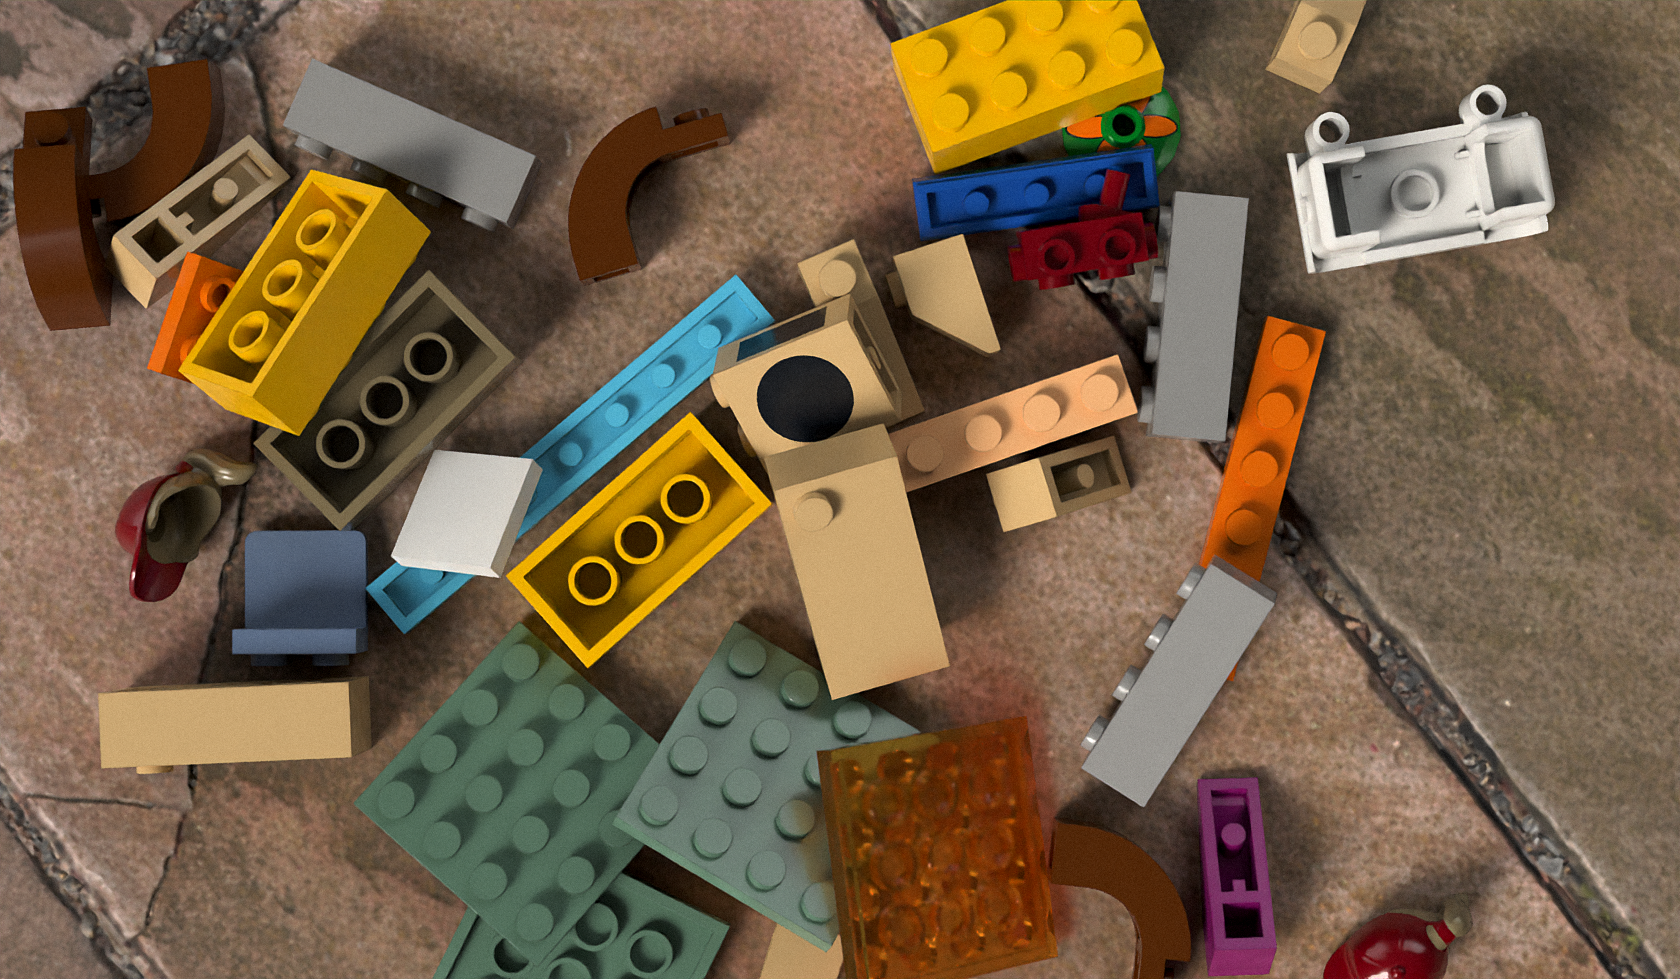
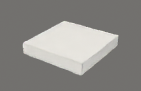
[391,450,543,578]

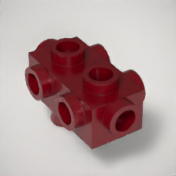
[1008,169,1158,290]

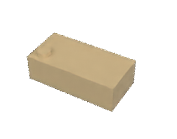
[764,423,950,700]
[98,676,372,774]

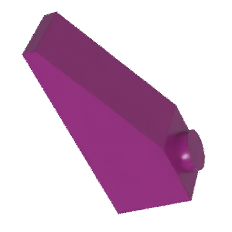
[1197,777,1277,977]

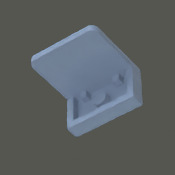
[232,530,368,666]

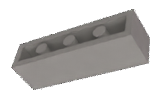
[283,58,542,232]
[1137,191,1249,443]
[1080,554,1277,807]

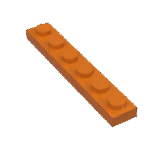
[1199,316,1326,681]

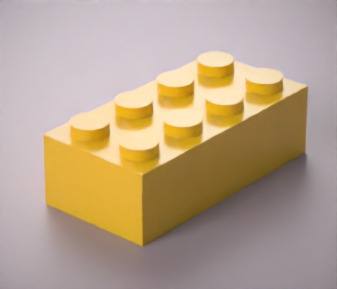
[890,0,1165,175]
[178,169,431,436]
[506,412,774,668]

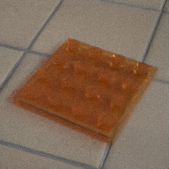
[816,716,1058,979]

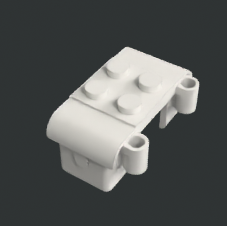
[1287,84,1555,274]

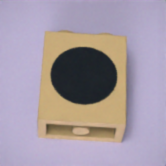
[710,294,903,474]

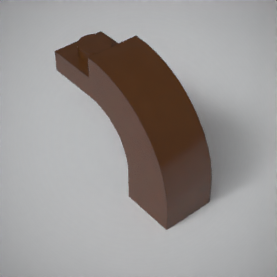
[89,59,225,228]
[568,106,730,286]
[13,107,113,331]
[1047,817,1191,979]

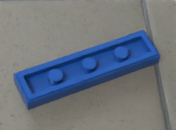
[912,144,1160,241]

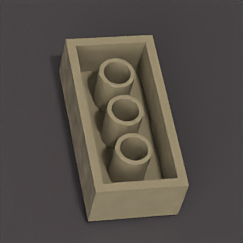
[253,270,523,531]

